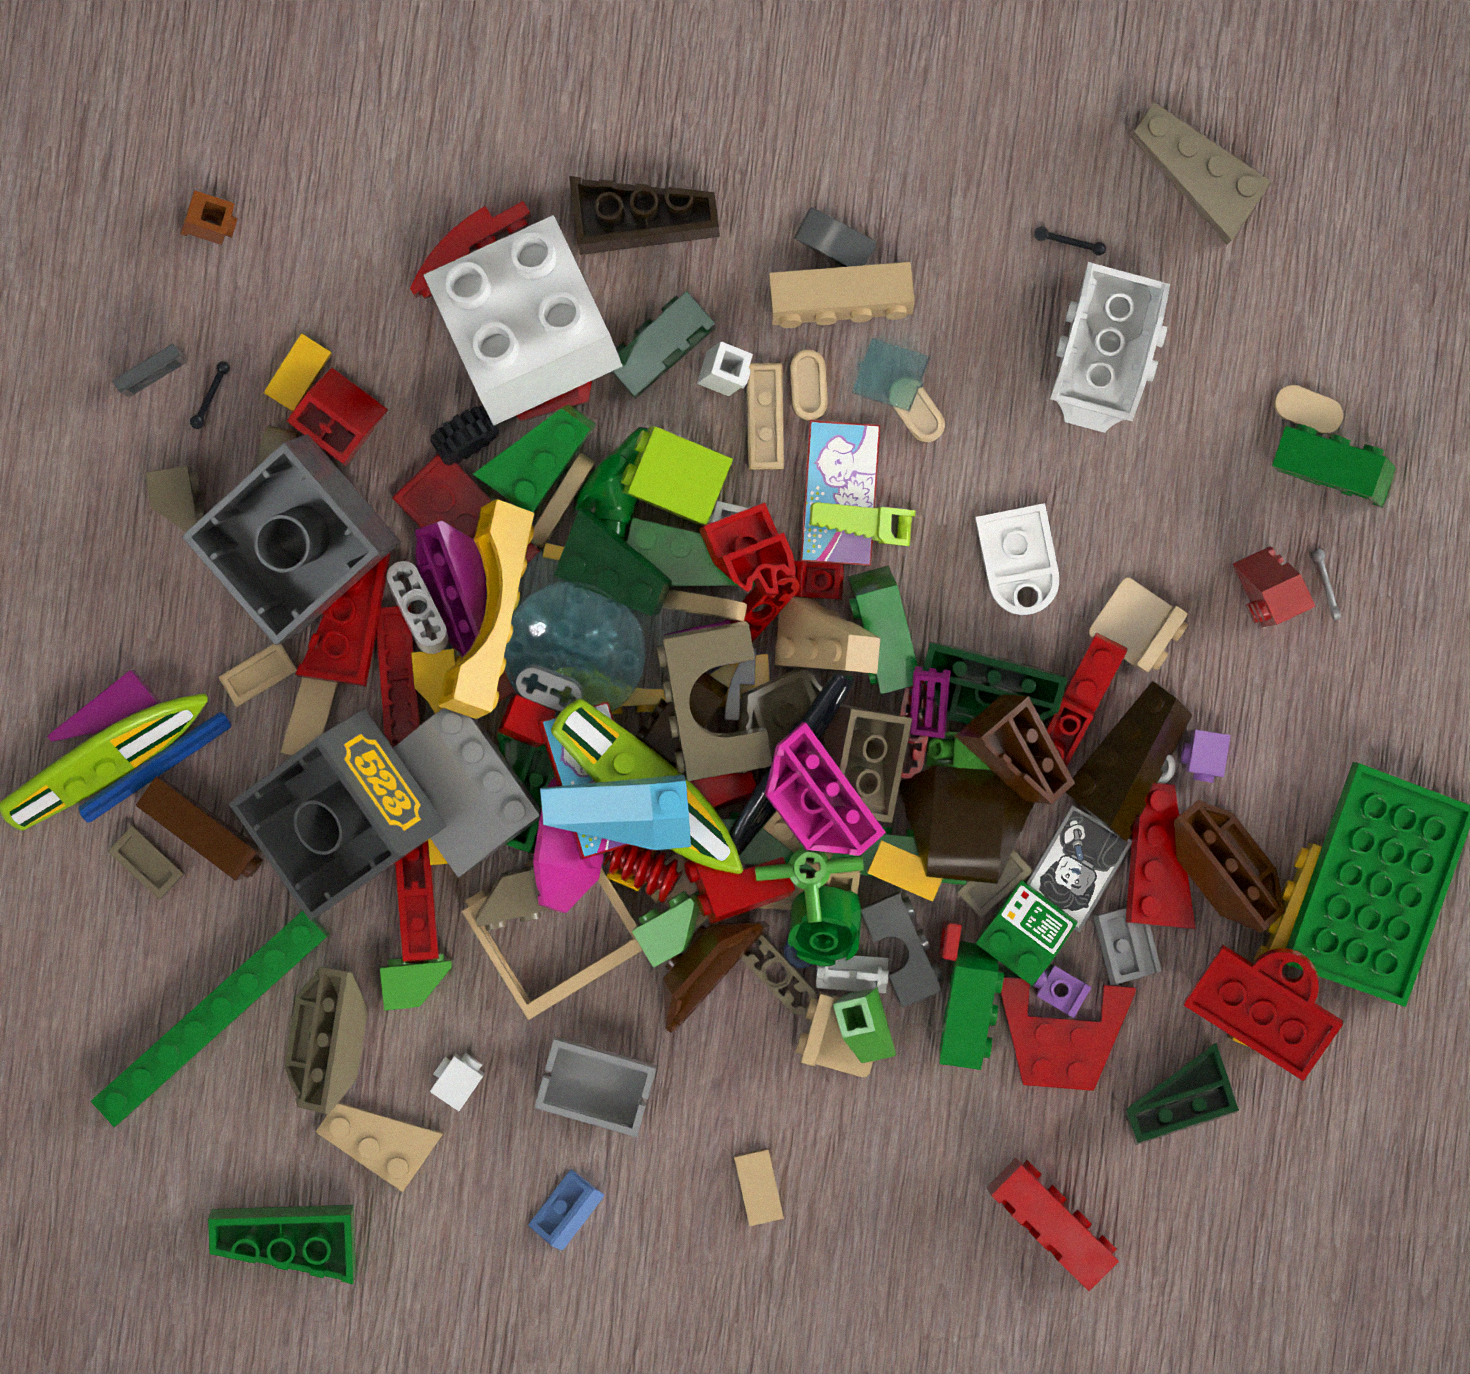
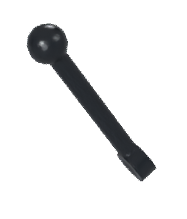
[1034,227,1106,256]
[190,361,230,429]

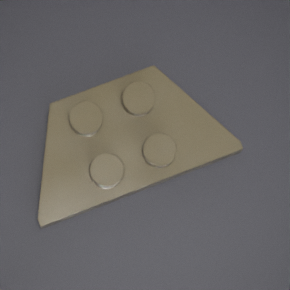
[737,667,825,773]

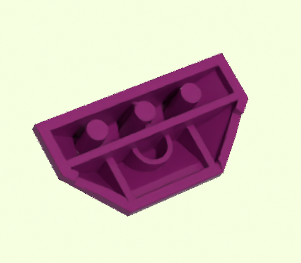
[415,521,487,658]

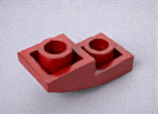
[794,561,844,600]

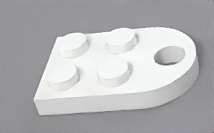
[975,503,1059,615]

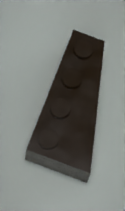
[569,176,720,255]
[635,672,728,767]
[1065,681,1192,842]

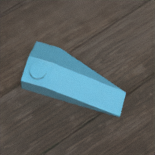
[540,775,691,850]

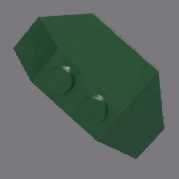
[922,642,1068,724]

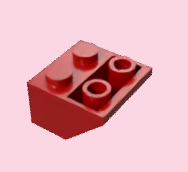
[286,367,389,466]

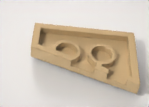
[316,1102,443,1192]

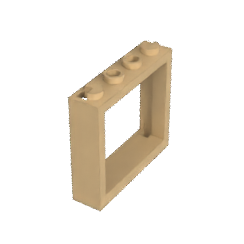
[462,859,642,1020]

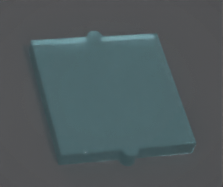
[852,338,930,412]

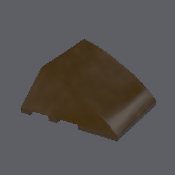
[898,765,1036,884]

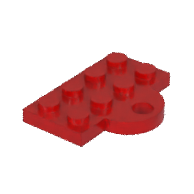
[1183,944,1343,1081]

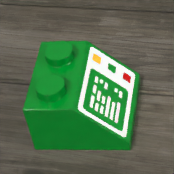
[975,879,1078,986]

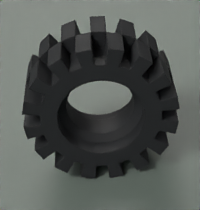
[430,406,499,466]

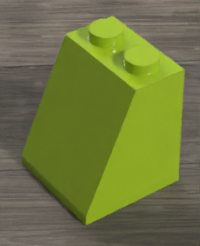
[621,426,733,525]

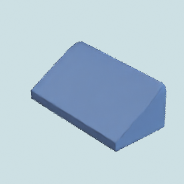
[528,1169,604,1250]

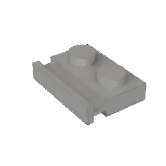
[1093,907,1162,985]

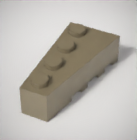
[1130,102,1272,245]

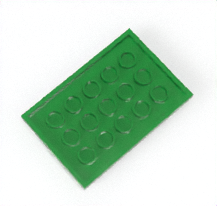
[1286,762,1470,1007]

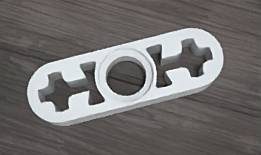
[387,561,448,654]

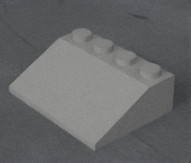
[393,708,541,878]

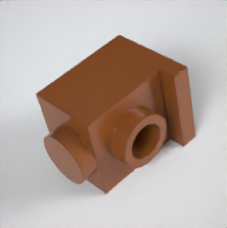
[180,190,238,245]

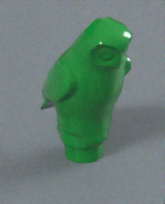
[574,427,648,539]

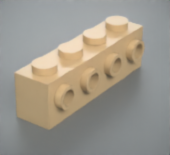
[769,262,915,328]

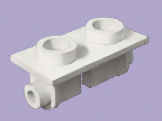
[815,955,889,993]

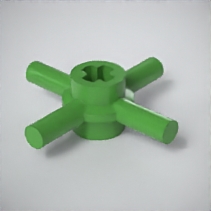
[755,842,864,923]

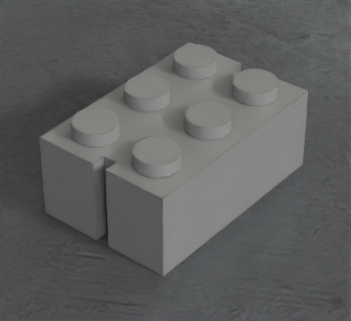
[534,1036,657,1137]

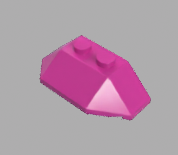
[765,722,886,856]
[533,777,604,913]

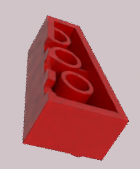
[986,1158,1119,1291]

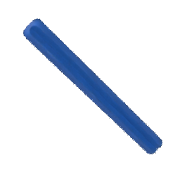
[78,712,232,822]

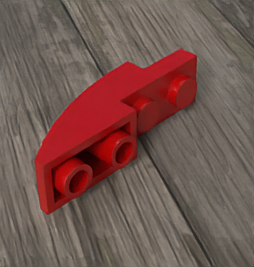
[410,201,531,299]
[1045,632,1128,767]

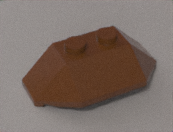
[1174,800,1286,933]
[663,921,769,1033]

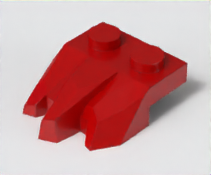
[699,502,796,596]

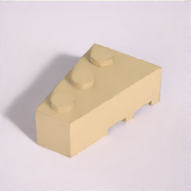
[774,596,880,674]

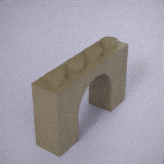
[656,621,772,781]

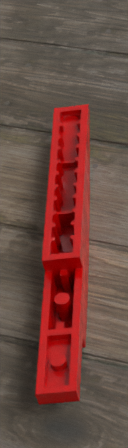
[377,605,439,962]

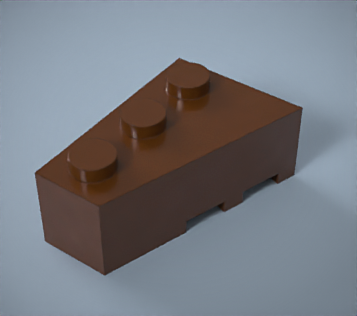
[955,694,1075,804]

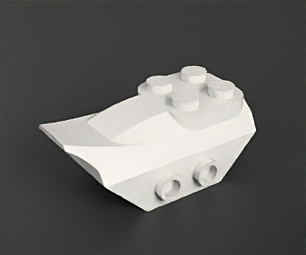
[1050,262,1170,433]

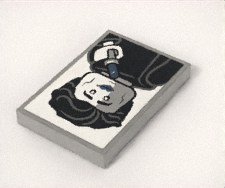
[1026,805,1132,933]

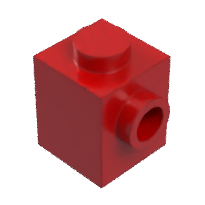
[497,695,556,748]

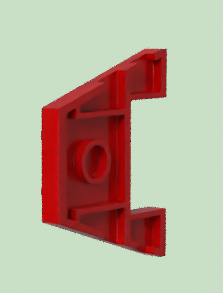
[1001,977,1136,1091]

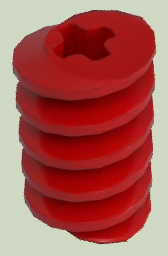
[603,845,683,903]

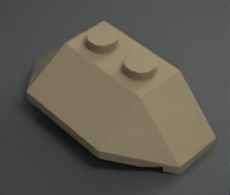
[285,967,368,1114]

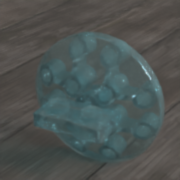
[504,581,646,717]

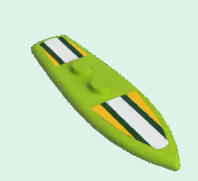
[0,693,208,831]
[551,698,743,874]

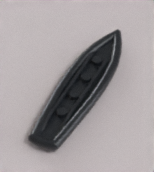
[729,670,854,856]

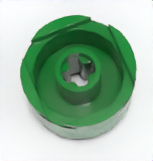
[788,886,862,966]

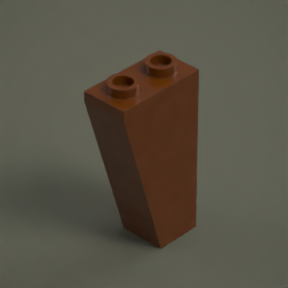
[135,776,264,881]

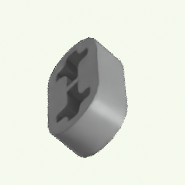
[516,665,584,711]

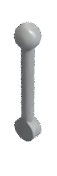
[1311,549,1341,621]

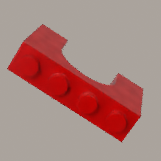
[684,771,795,924]

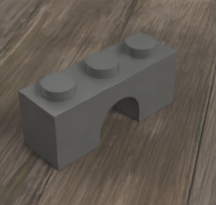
[861,892,944,1008]

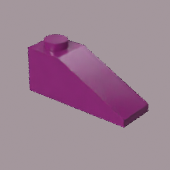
[47,670,161,742]

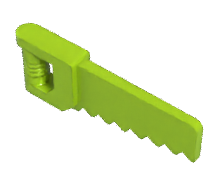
[809,502,916,546]

